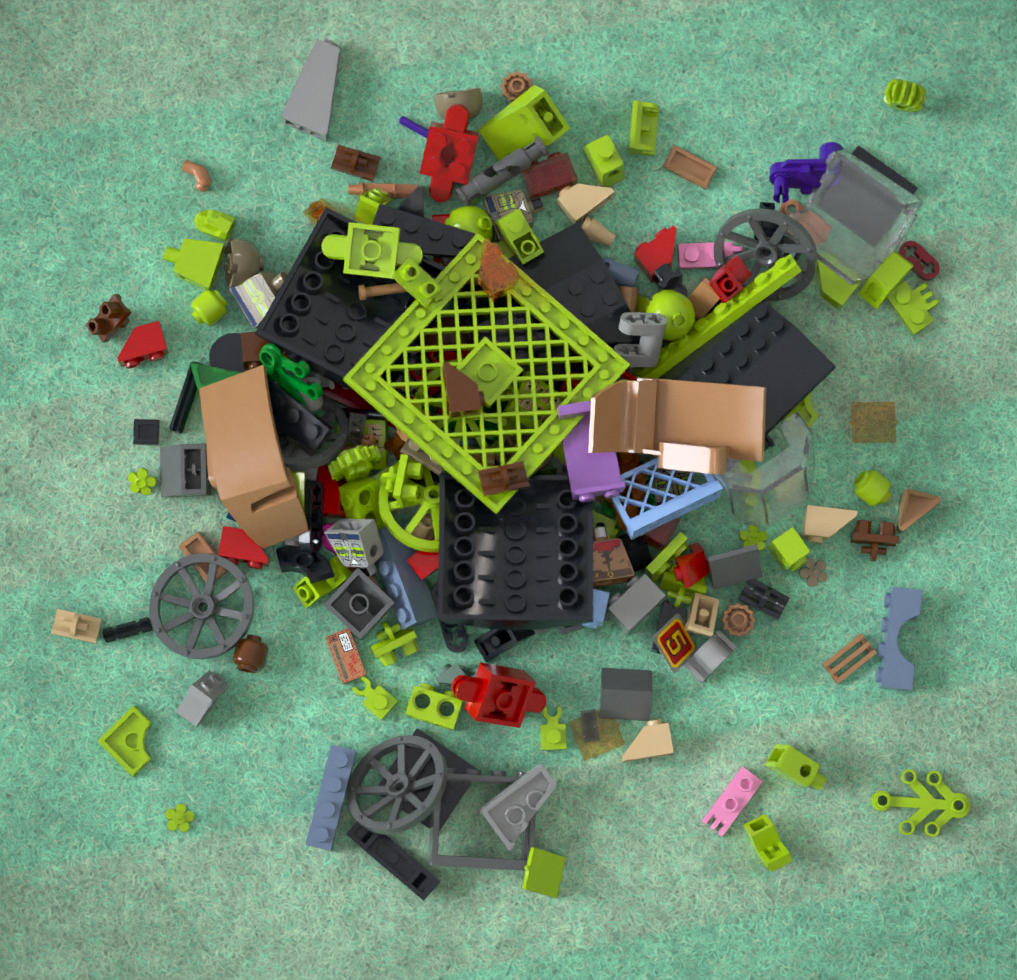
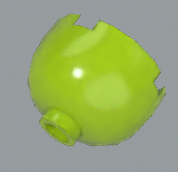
[445,205,494,243]
[644,290,695,340]

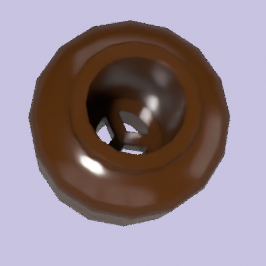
[233,634,268,673]

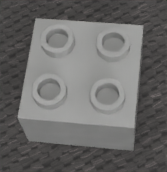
[607,574,666,636]

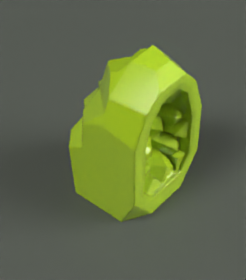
[194,209,237,243]

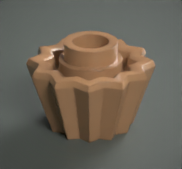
[500,70,533,102]
[721,602,756,638]

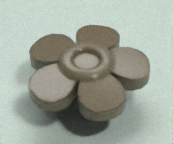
[799,558,828,587]

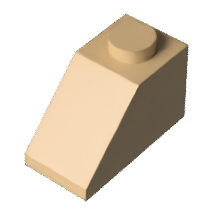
[557,184,615,225]
[802,505,857,544]
[684,592,719,637]
[622,719,674,762]

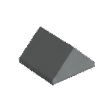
[706,544,763,590]
[599,668,652,721]

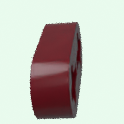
[898,240,940,281]

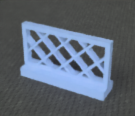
[610,458,723,540]

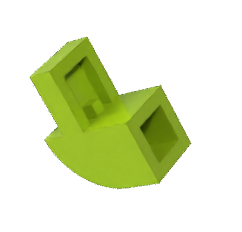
[743,813,793,872]

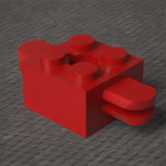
[419,104,479,202]
[451,662,547,728]

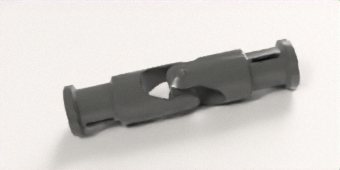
[454,136,549,206]

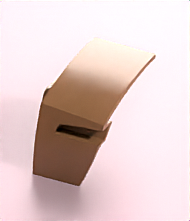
[199,365,308,549]
[588,378,766,474]

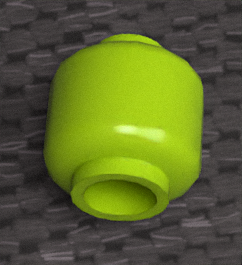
[191,290,228,326]
[853,469,891,506]

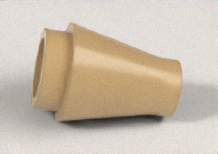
[580,216,616,247]

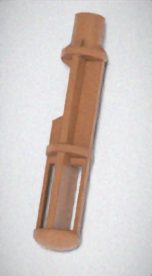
[348,182,425,198]

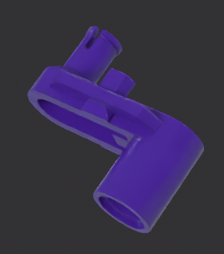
[769,142,844,203]

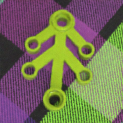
[871,769,971,837]

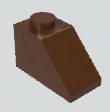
[442,363,485,419]

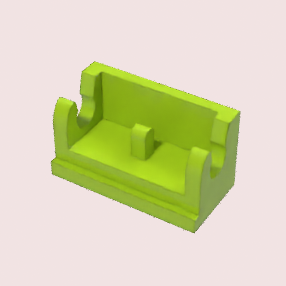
[628,100,659,156]

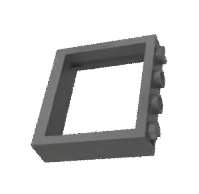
[428,768,536,871]

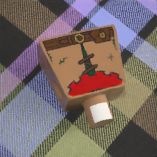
[593,527,635,588]

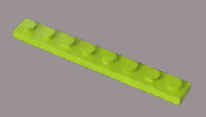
[631,254,802,379]

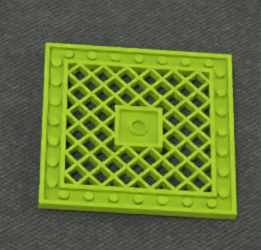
[343,233,630,514]

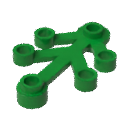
[259,343,323,417]

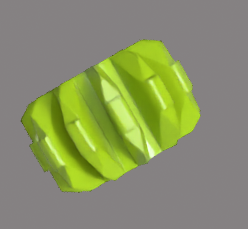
[883,79,926,113]

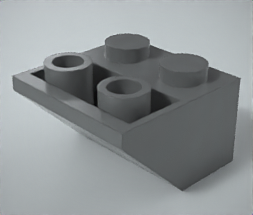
[160,443,211,498]

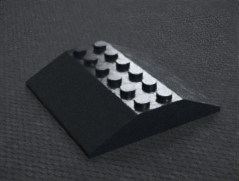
[255,207,446,391]
[451,222,640,404]
[658,300,836,473]
[438,474,593,630]

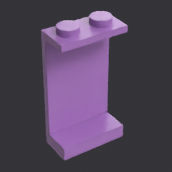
[557,401,625,502]

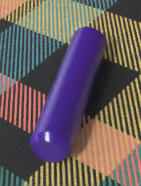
[399,116,429,138]

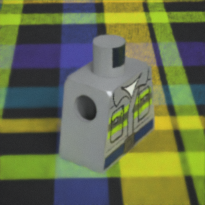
[325,519,384,577]

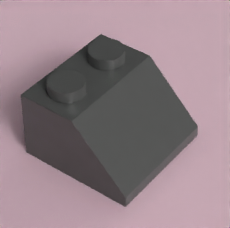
[324,568,395,640]

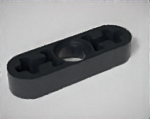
[299,479,323,553]
[432,583,468,653]

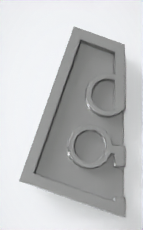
[479,763,557,851]

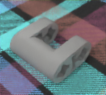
[613,312,667,367]

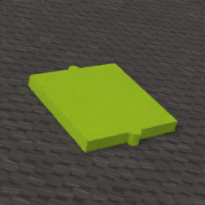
[522,847,566,899]

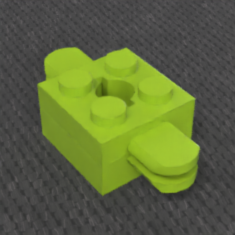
[322,222,423,279]

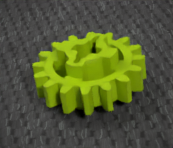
[328,445,383,481]

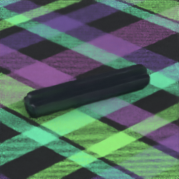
[169,361,203,433]

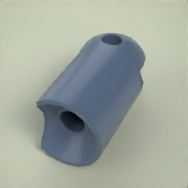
[602,257,639,288]

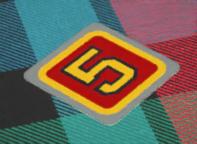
[653,613,697,673]

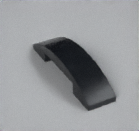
[346,821,440,901]

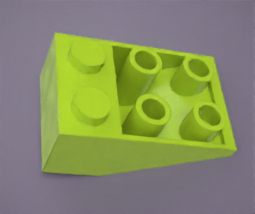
[477,85,570,168]

